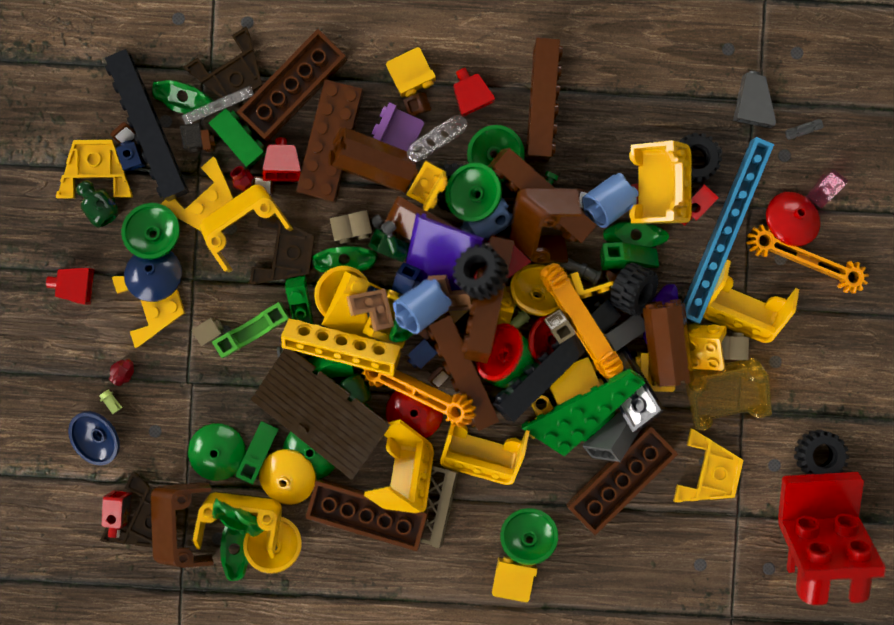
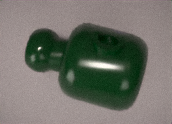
[76,180,119,228]
[337,373,374,412]

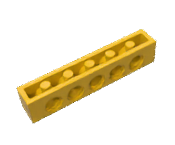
[281,318,401,376]

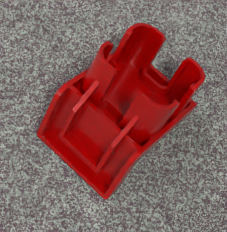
[778,472,886,605]

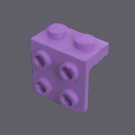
[372,102,424,153]

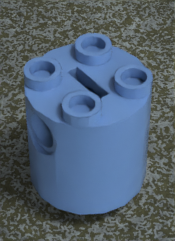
[582,173,639,228]
[460,198,513,244]
[393,279,452,334]

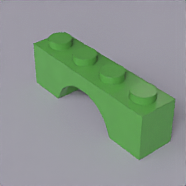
[212,302,291,358]

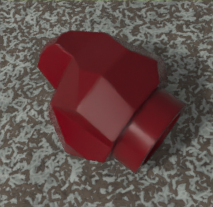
[230,166,254,192]
[109,359,134,386]

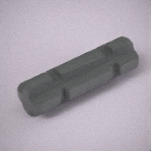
[785,119,824,140]

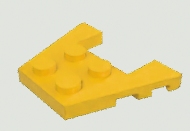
[56,140,133,199]
[161,156,234,231]
[112,276,185,348]
[673,428,744,503]

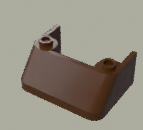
[509,189,582,264]
[384,196,457,240]
[151,482,214,568]

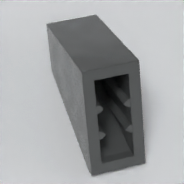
[733,71,776,129]
[603,315,645,351]
[583,413,639,462]

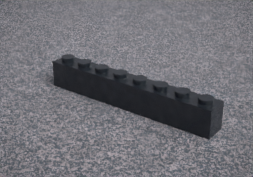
[105,49,189,202]
[492,298,621,422]

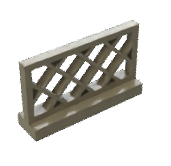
[421,465,459,548]

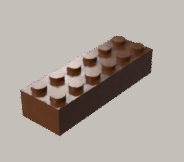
[237,29,348,142]
[525,38,563,162]
[296,79,364,203]
[488,148,597,243]
[461,236,514,364]
[426,312,500,431]
[566,424,678,535]
[305,478,430,551]

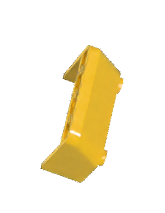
[200,185,293,272]
[703,260,799,343]
[364,419,434,513]
[440,423,530,485]
[193,492,282,558]

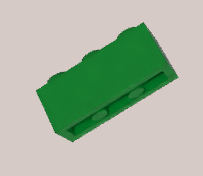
[209,108,266,169]

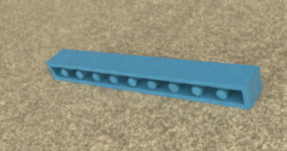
[683,137,774,324]

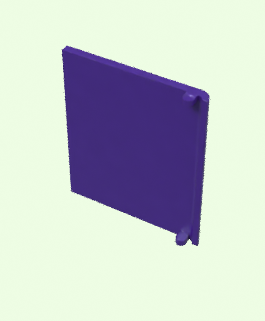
[406,213,483,291]

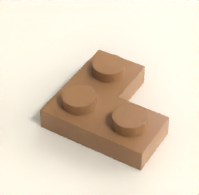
[427,275,473,311]
[346,289,394,331]

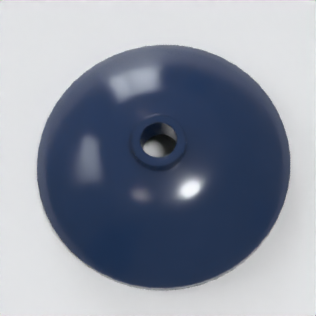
[124,251,182,302]
[68,411,120,465]

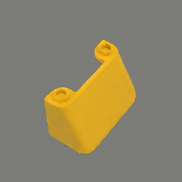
[629,141,691,224]

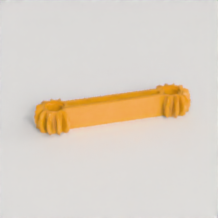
[746,224,869,294]
[539,263,624,379]
[361,369,476,427]

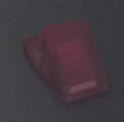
[806,169,848,208]

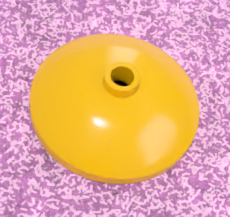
[510,264,560,316]
[314,266,368,317]
[259,449,316,505]
[243,517,302,574]

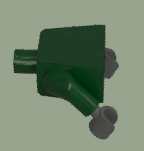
[368,214,410,262]

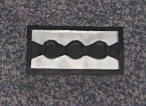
[597,346,665,433]

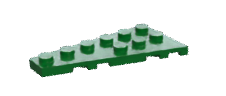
[521,368,645,457]

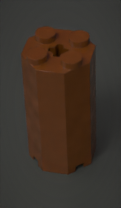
[329,127,418,193]
[643,299,694,387]

